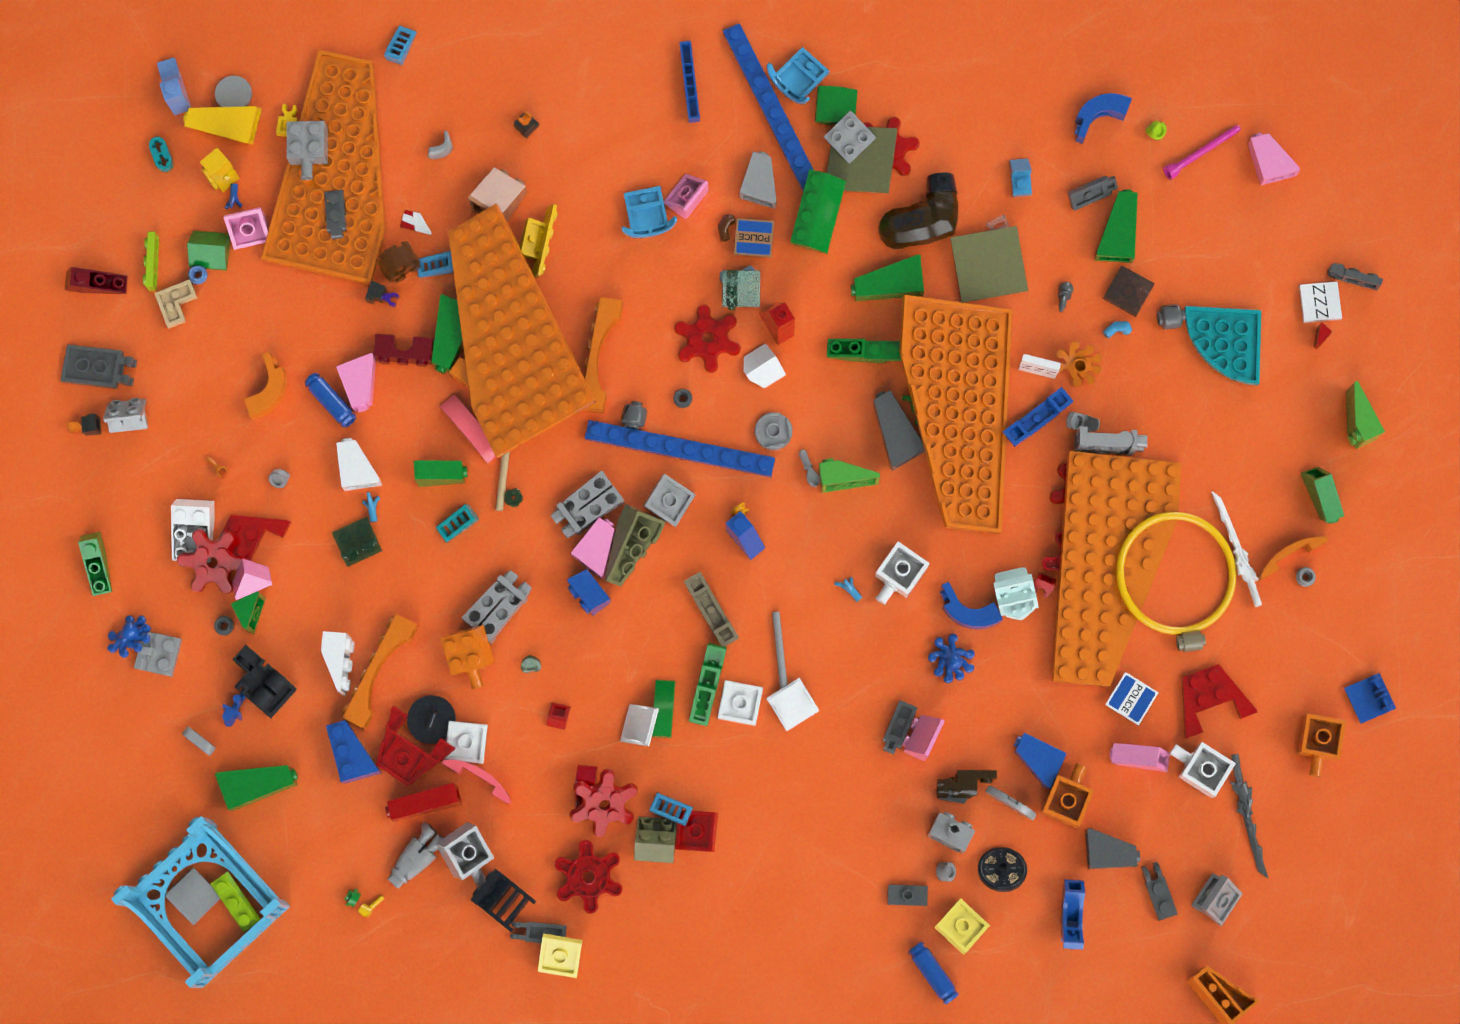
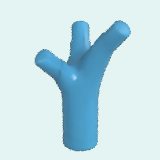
[362,492,380,522]
[834,577,862,602]

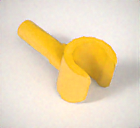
[358,895,384,917]

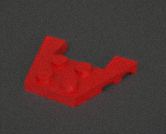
[219,515,291,571]
[1181,664,1258,739]
[376,705,456,786]

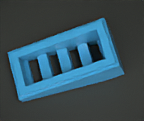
[384,25,417,66]
[418,251,454,278]
[649,793,693,826]

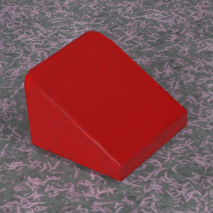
[1314,322,1332,349]
[546,702,571,730]

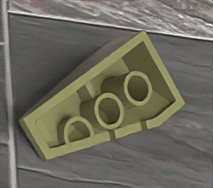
[605,504,666,586]

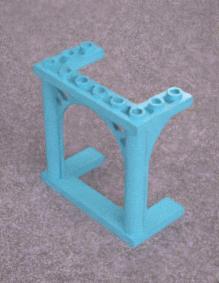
[111,816,290,988]

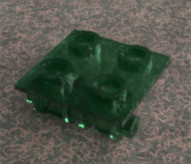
[722,270,760,310]
[332,517,382,567]

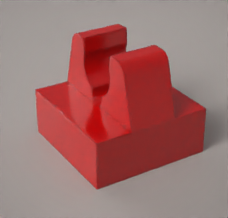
[1034,572,1056,597]

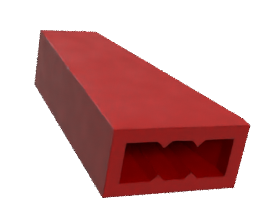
[759,302,795,345]
[385,783,462,822]

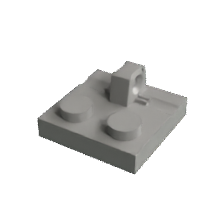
[643,474,696,527]
[134,632,182,677]

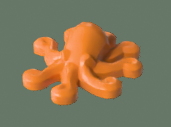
[1056,341,1102,387]

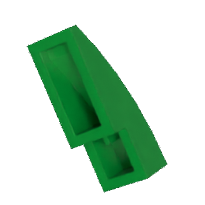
[652,680,675,739]

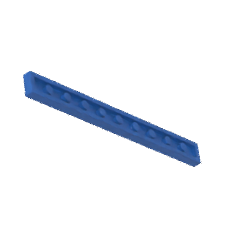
[723,23,814,192]
[585,420,775,477]

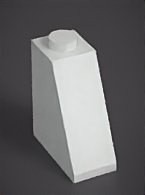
[336,438,382,491]

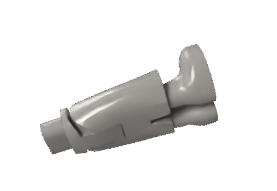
[387,821,444,889]

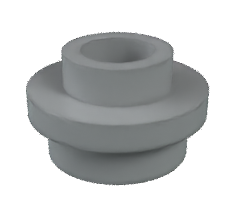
[1296,567,1316,587]

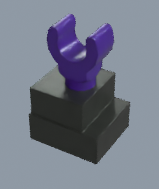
[365,281,399,307]

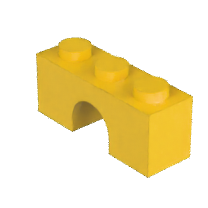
[200,148,240,193]

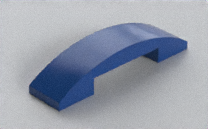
[1003,387,1074,447]

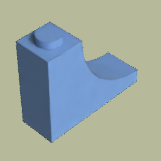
[157,57,191,115]

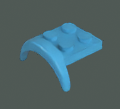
[767,47,830,104]
[621,186,677,238]

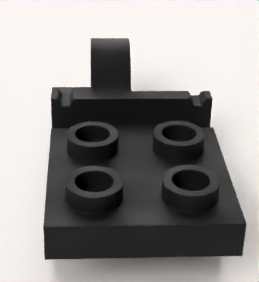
[233,645,297,718]

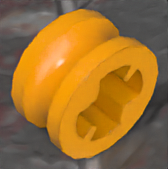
[730,502,749,515]

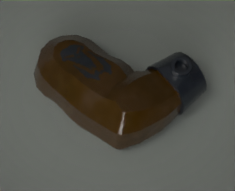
[878,172,958,249]

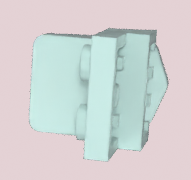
[993,567,1039,620]

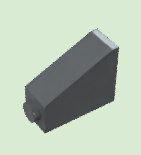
[1085,829,1140,869]

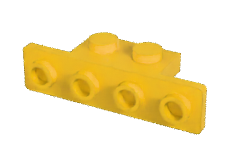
[520,204,558,278]

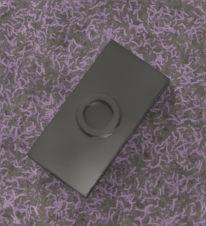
[888,885,928,906]

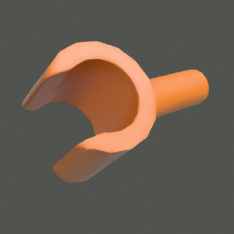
[206,456,229,478]

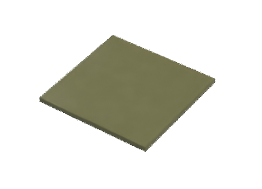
[827,125,898,193]
[950,226,1028,303]

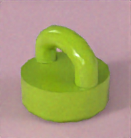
[1145,121,1167,140]

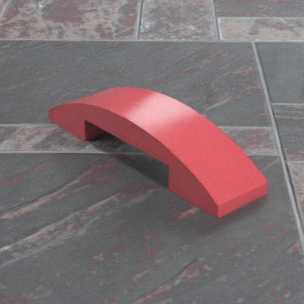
[440,395,495,463]
[442,760,512,805]

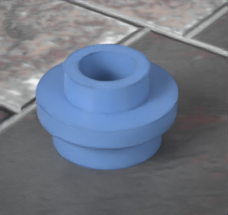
[188,266,208,284]

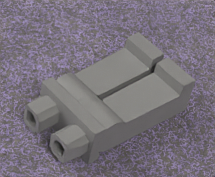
[1074,426,1147,456]
[550,471,625,539]
[461,570,532,645]

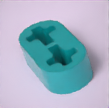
[149,137,174,172]

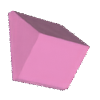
[664,174,709,219]
[224,207,269,250]
[232,559,272,600]

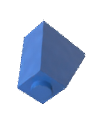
[726,511,765,560]
[1013,733,1067,790]

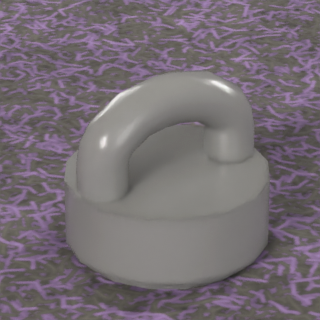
[268,469,290,488]
[936,862,956,882]

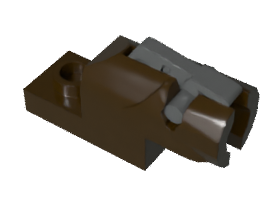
[937,770,997,804]

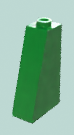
[1095,189,1138,263]
[851,255,924,302]
[432,294,463,374]
[215,765,298,811]

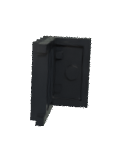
[470,868,536,933]

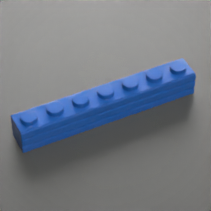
[679,41,700,123]

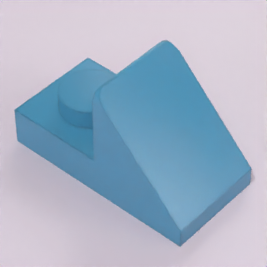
[1009,159,1032,197]

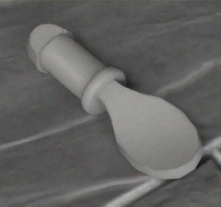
[798,449,820,487]

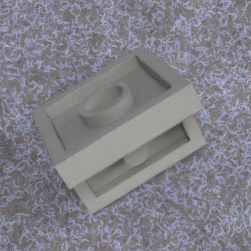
[1191,873,1243,926]

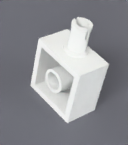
[875,542,930,605]
[1170,742,1236,798]

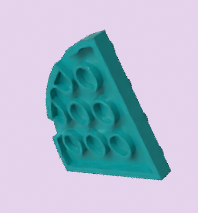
[1184,306,1261,386]

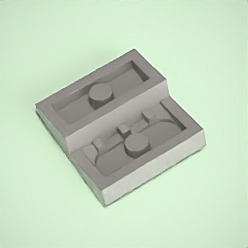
[165,867,220,925]

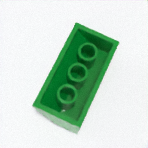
[790,169,846,254]

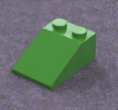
[1346,381,1385,449]
[818,458,880,493]

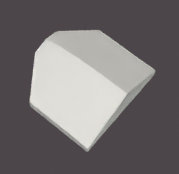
[743,343,786,389]

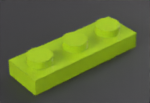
[143,232,159,291]
[211,872,261,932]

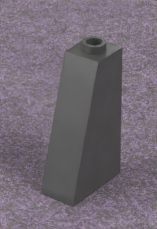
[873,391,925,471]

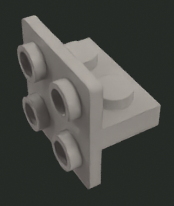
[103,398,148,433]

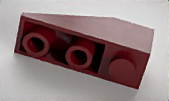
[65,267,128,294]

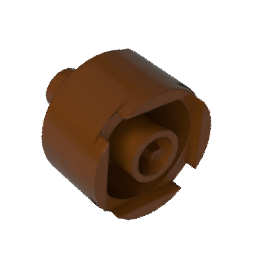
[376,241,421,283]

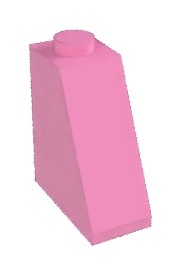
[1248,133,1300,185]
[336,353,376,412]
[571,517,615,579]
[1110,743,1170,772]

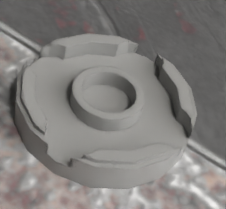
[215,75,253,107]
[755,412,792,450]

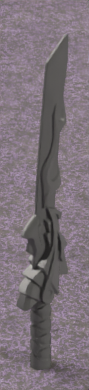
[1230,754,1268,878]

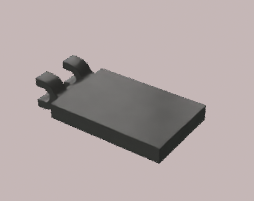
[60,344,137,389]

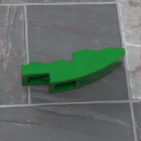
[827,339,901,363]

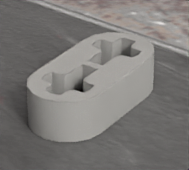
[182,726,216,756]

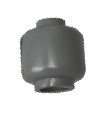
[1157,304,1186,330]
[621,401,648,430]

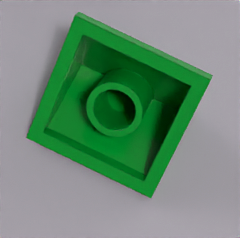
[187,231,231,271]
[231,591,266,634]

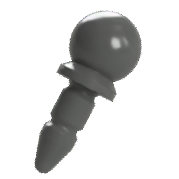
[1058,282,1074,312]

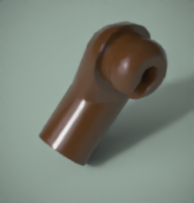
[718,214,736,242]

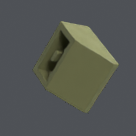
[634,817,677,863]

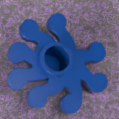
[107,615,151,658]
[928,634,975,684]

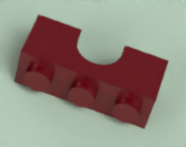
[373,334,434,367]

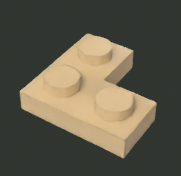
[154,279,197,329]

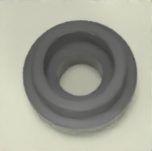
[673,389,692,408]
[214,616,234,636]

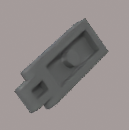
[1067,176,1118,211]
[324,190,347,240]
[882,700,917,755]

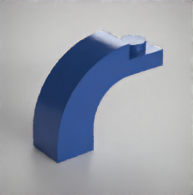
[1074,93,1132,144]
[940,582,1003,629]
[1061,879,1085,950]

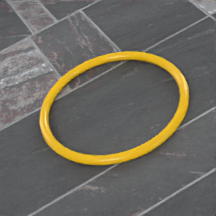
[1116,512,1236,635]

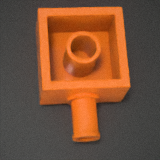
[440,625,495,689]
[1297,713,1346,777]
[1041,763,1094,828]

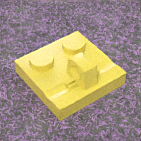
[934,899,990,955]
[538,934,583,978]

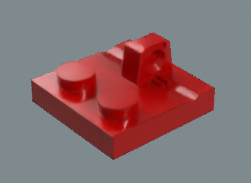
[675,810,718,852]

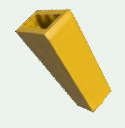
[183,106,262,145]

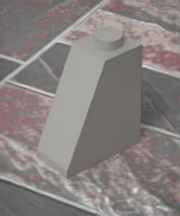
[739,151,776,209]

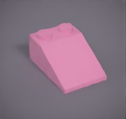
[902,715,945,762]

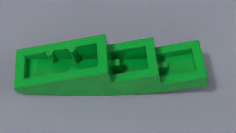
[689,643,727,726]

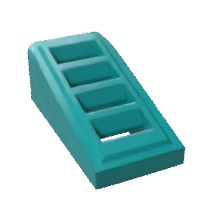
[435,504,479,543]

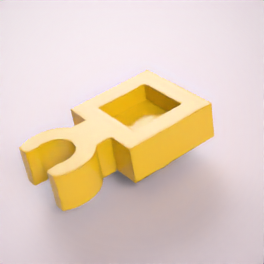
[276,104,298,137]

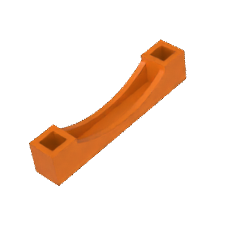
[582,297,623,414]
[342,614,419,730]

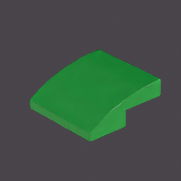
[815,86,858,126]

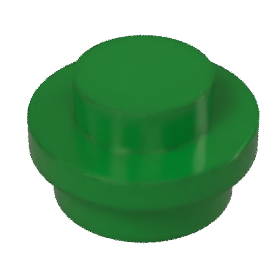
[344,888,361,907]

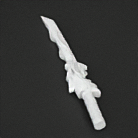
[1211,491,1262,607]

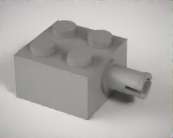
[287,121,328,180]
[927,811,975,854]
[435,822,494,887]

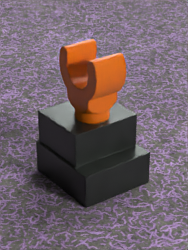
[514,111,539,138]
[66,414,101,436]

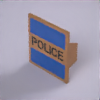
[734,218,774,258]

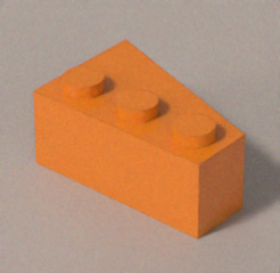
[1186,966,1260,1024]

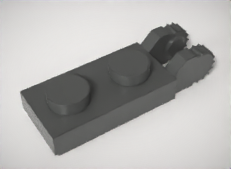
[1327,263,1383,291]
[1141,862,1178,921]
[510,922,567,943]

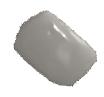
[428,131,453,159]
[1066,412,1100,432]

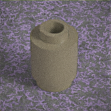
[1176,631,1206,652]

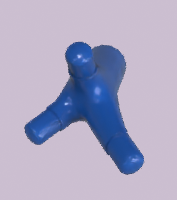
[225,183,243,209]

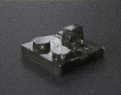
[1103,266,1155,317]

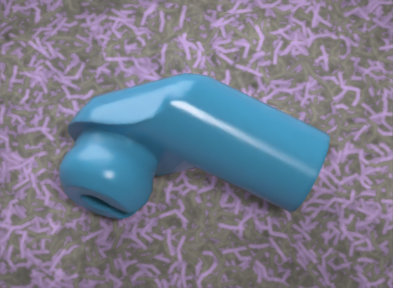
[1103,321,1132,339]

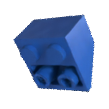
[567,569,611,616]

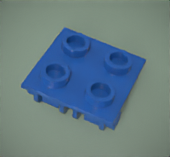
[1344,673,1396,724]

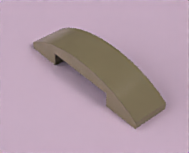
[683,572,739,647]

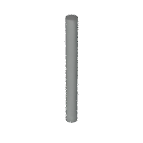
[772,612,787,689]

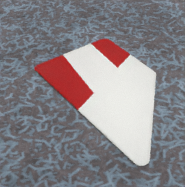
[400,210,432,235]

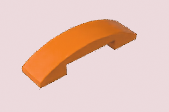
[1258,537,1329,581]

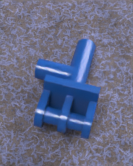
[222,688,246,727]

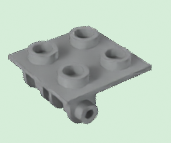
[824,111,876,164]

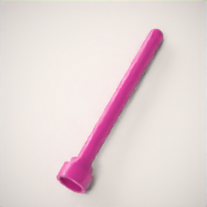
[1163,125,1241,180]

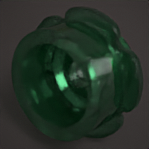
[504,488,523,507]

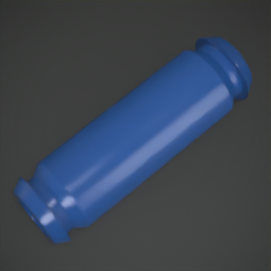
[304,373,356,428]
[908,942,959,1004]

